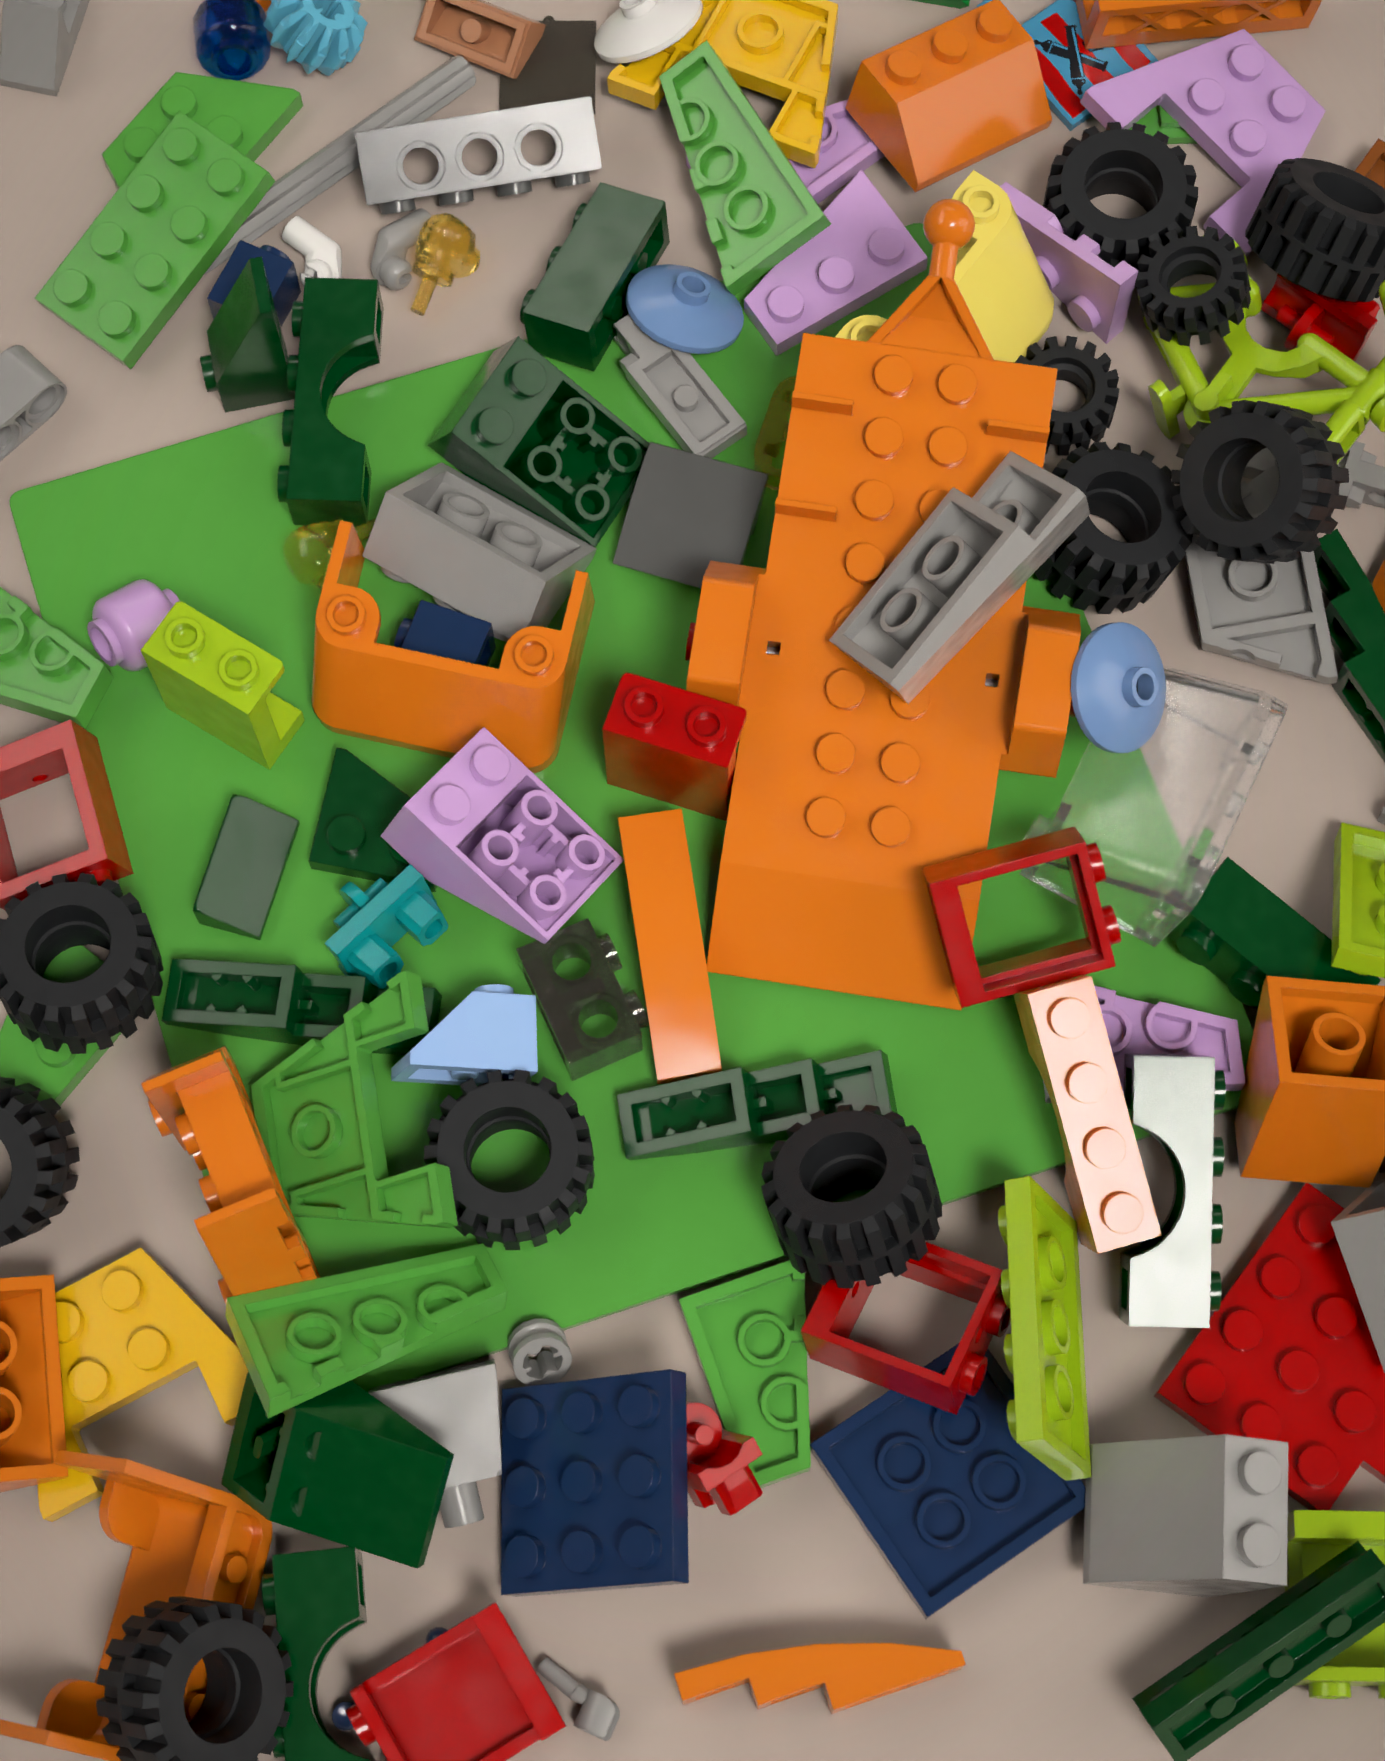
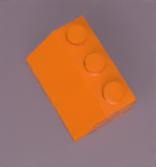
[845,0,1052,192]
[0,1275,68,1493]

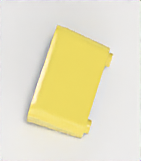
[835,170,1054,363]

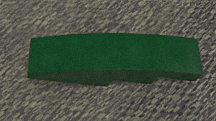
[1313,529,1385,762]
[162,959,442,1056]
[617,1050,898,1160]

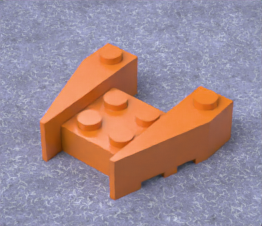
[141,1045,320,1304]

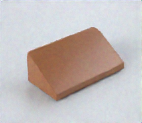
[414,0,546,79]

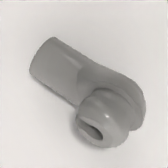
[370,208,436,291]

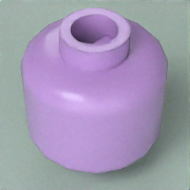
[87,579,180,672]

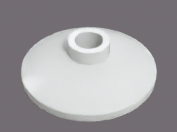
[594,0,703,64]

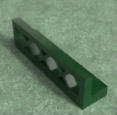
[1132,1541,1385,1761]

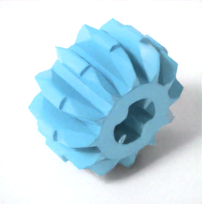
[263,0,368,76]

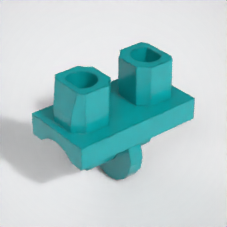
[325,864,448,989]

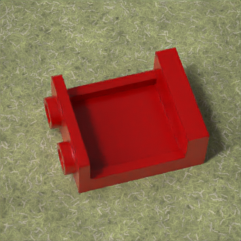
[602,672,747,821]
[345,1601,566,1761]

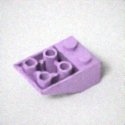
[381,727,624,944]

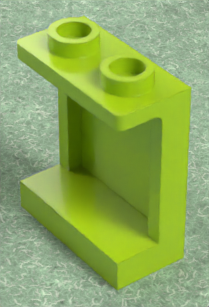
[141,601,305,770]
[1285,1510,1385,1700]

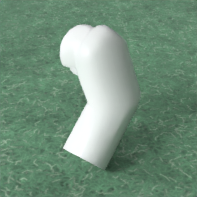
[282,216,342,286]

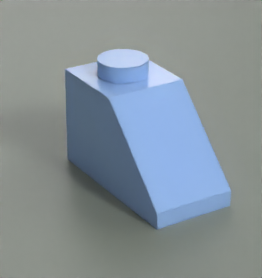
[391,984,538,1086]

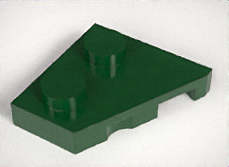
[309,748,437,892]

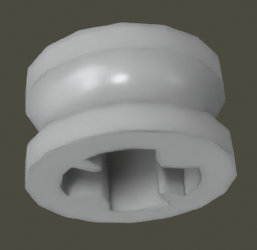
[507,1318,572,1386]

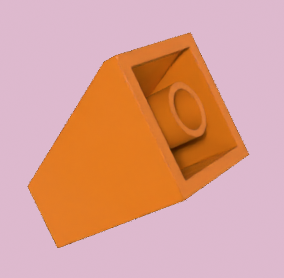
[1234,975,1385,1188]

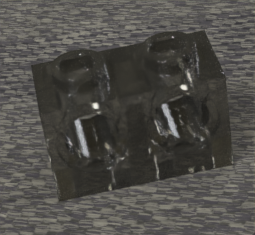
[516,918,649,1081]

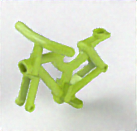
[1138,235,1385,465]

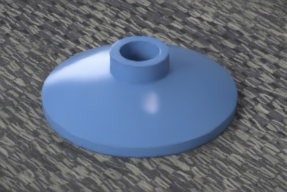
[625,264,744,354]
[1071,622,1166,753]

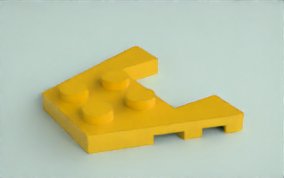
[607,0,838,168]
[37,1247,249,1522]

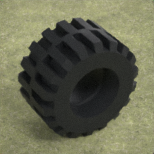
[1043,122,1198,288]
[1245,158,1385,302]
[1171,400,1349,564]
[1034,442,1193,614]
[0,873,164,1054]
[424,1070,595,1250]
[0,1077,80,1247]
[761,1104,942,1288]
[96,1596,294,1761]

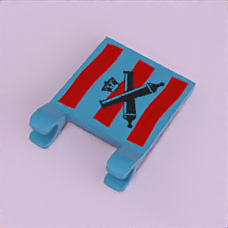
[976,0,1158,131]

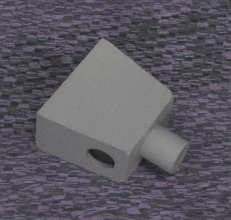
[368,1359,502,1528]

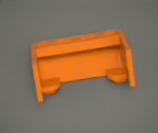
[312,520,595,773]
[0,1450,273,1761]

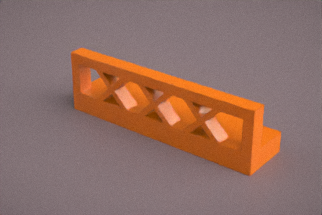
[1075,0,1322,49]

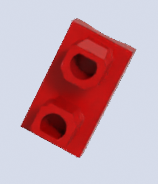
[1261,274,1380,361]
[686,1402,763,1516]

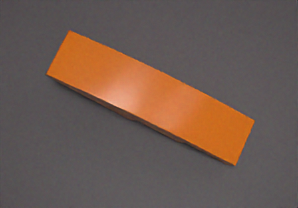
[618,808,722,1084]
[674,1643,966,1714]

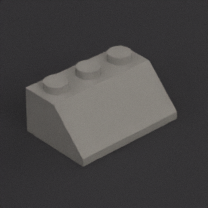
[362,462,597,642]

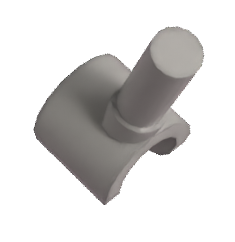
[537,1657,620,1741]

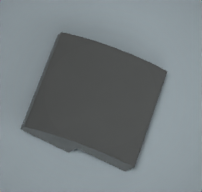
[613,442,770,588]

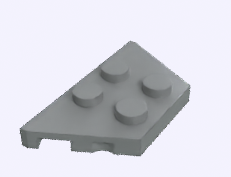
[1184,460,1338,684]

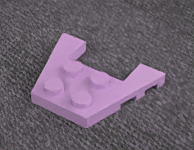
[1080,29,1326,258]

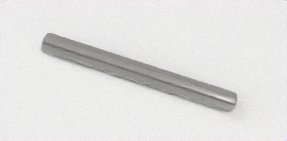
[205,55,476,274]

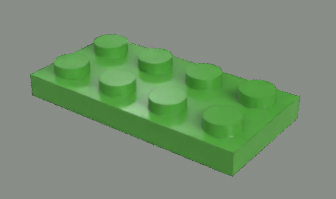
[35,111,275,369]

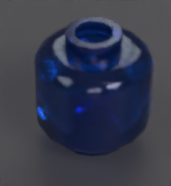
[193,0,271,81]

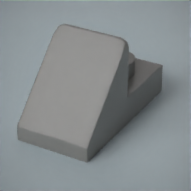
[0,0,90,97]

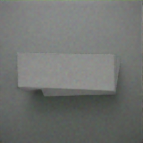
[829,451,1090,704]

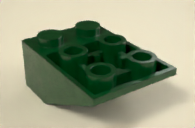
[428,336,649,547]
[221,1373,454,1568]

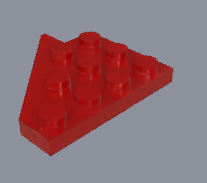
[1154,1183,1385,1510]

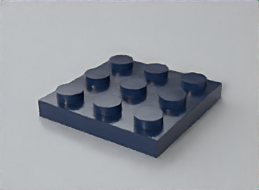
[810,1342,1086,1619]
[501,1369,689,1597]

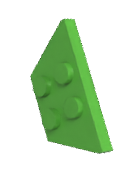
[102,72,303,189]

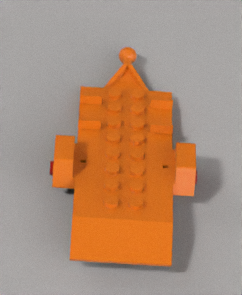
[685,199,1081,1011]

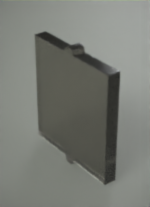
[499,16,597,115]

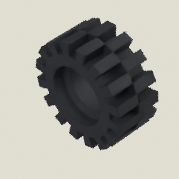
[1135,226,1251,346]
[1015,336,1120,456]

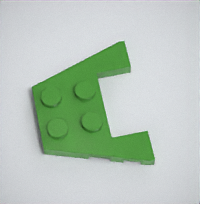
[251,971,458,1228]

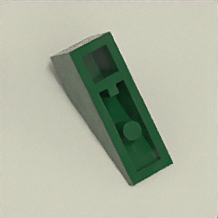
[200,256,295,413]

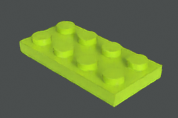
[998,1176,1091,1481]

